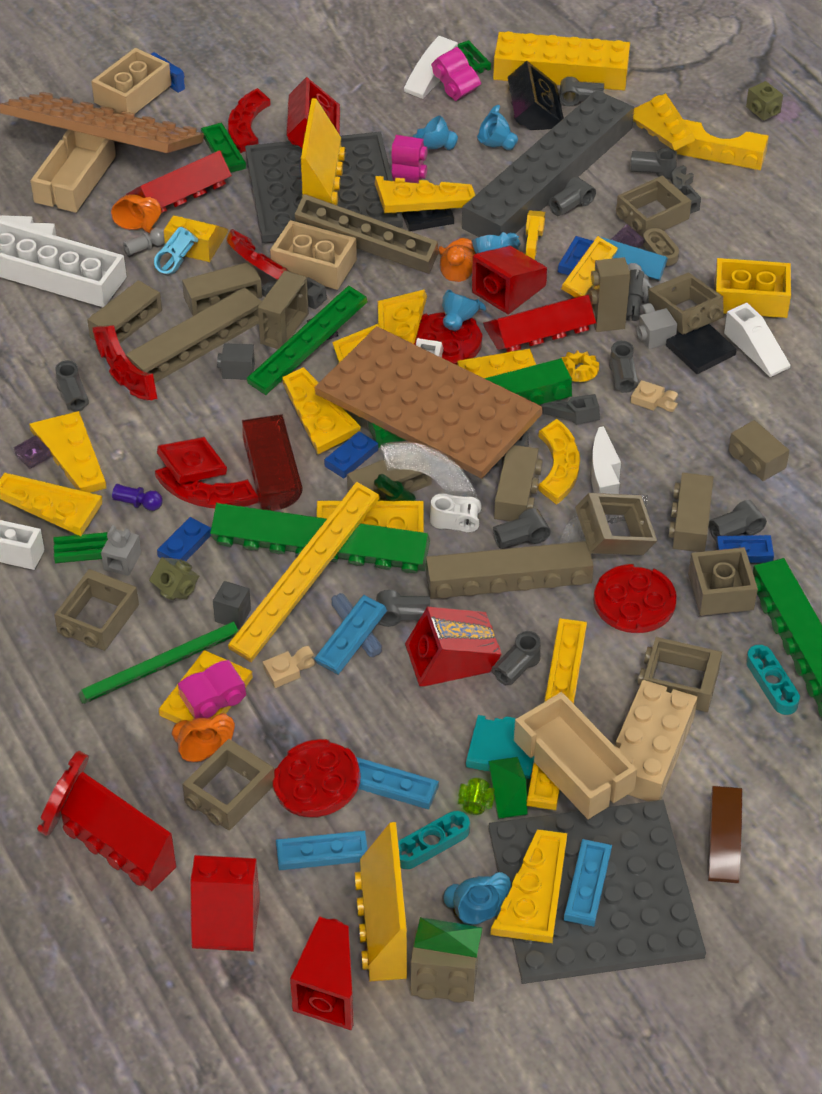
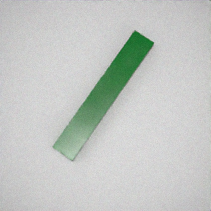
[247,285,368,395]
[78,622,238,704]

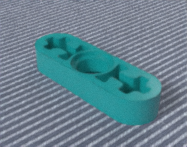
[746,645,800,715]
[398,811,470,869]

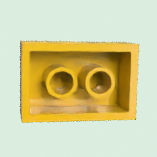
[714,258,791,318]

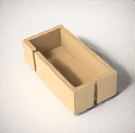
[30,130,116,213]
[615,680,698,802]
[514,692,637,819]

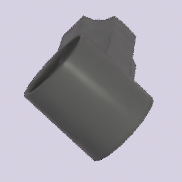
[559,77,604,106]
[631,147,677,179]
[548,177,596,216]
[609,340,638,393]
[55,360,89,412]
[709,500,767,541]
[493,508,551,549]
[376,590,430,627]
[492,631,541,686]

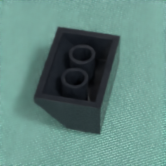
[508,61,564,130]

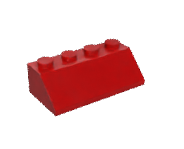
[287,77,340,149]
[126,150,232,214]
[483,294,596,352]
[61,771,176,891]

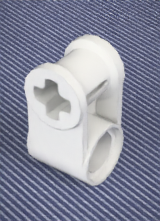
[429,493,482,532]

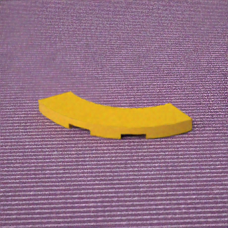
[538,419,580,505]

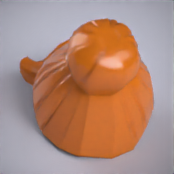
[111,194,161,233]
[438,238,476,282]
[172,713,235,762]

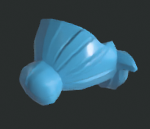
[477,105,518,150]
[413,115,458,150]
[472,232,521,253]
[442,290,486,331]
[443,872,512,925]

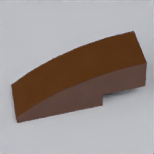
[708,786,742,883]

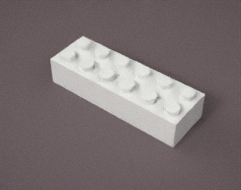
[0,220,127,307]

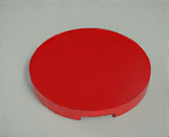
[414,312,482,365]
[594,564,677,633]
[273,739,361,817]
[37,751,89,836]

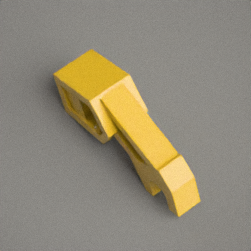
[526,210,546,260]

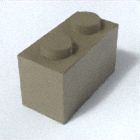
[728,420,790,481]

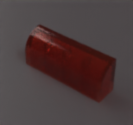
[242,414,303,511]

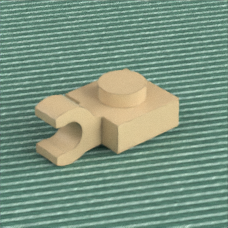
[631,380,678,412]
[263,646,315,688]

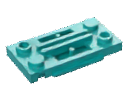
[466,715,534,779]

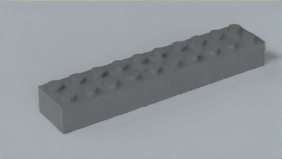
[462,90,634,237]

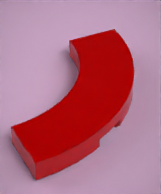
[228,88,271,153]
[226,229,288,280]
[92,325,158,401]
[155,467,259,508]

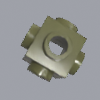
[746,81,783,121]
[149,557,200,600]

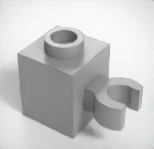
[636,303,677,349]
[101,525,141,576]

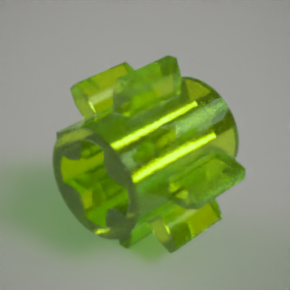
[458,778,495,815]

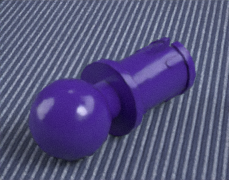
[112,484,163,511]

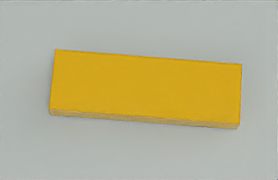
[561,236,618,297]

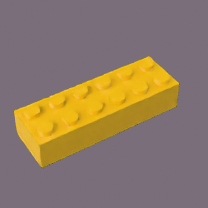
[493,31,630,91]

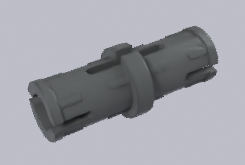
[626,269,645,321]

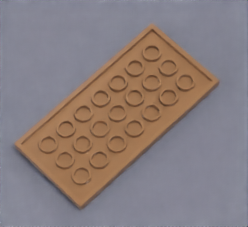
[0,92,204,153]
[315,326,542,479]

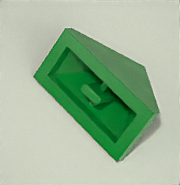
[488,757,528,820]
[414,917,482,958]

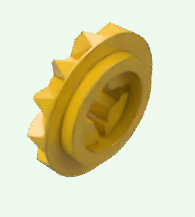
[561,350,599,382]

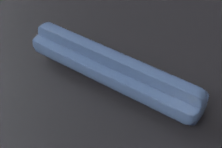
[331,593,382,657]

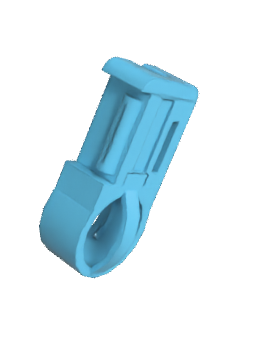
[154,227,198,274]

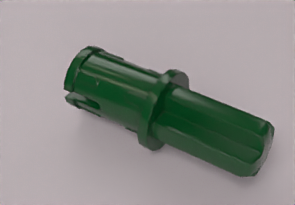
[374,474,416,501]

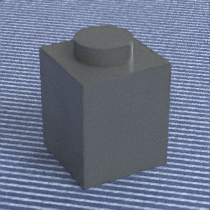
[217,343,255,380]
[213,581,251,629]

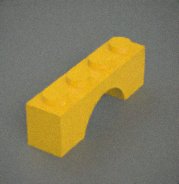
[675,120,769,170]

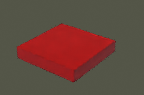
[157,437,227,484]

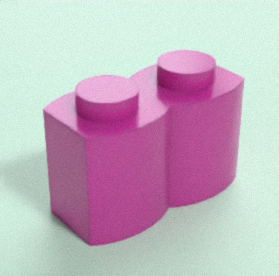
[431,47,481,101]
[391,135,428,183]
[178,660,246,719]

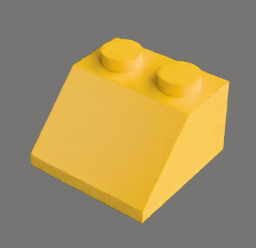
[164,215,228,262]

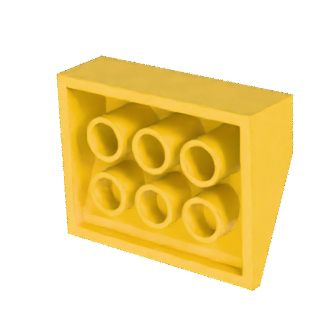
[301,98,345,205]
[355,822,407,982]

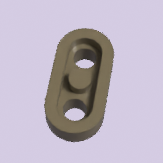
[643,228,679,266]

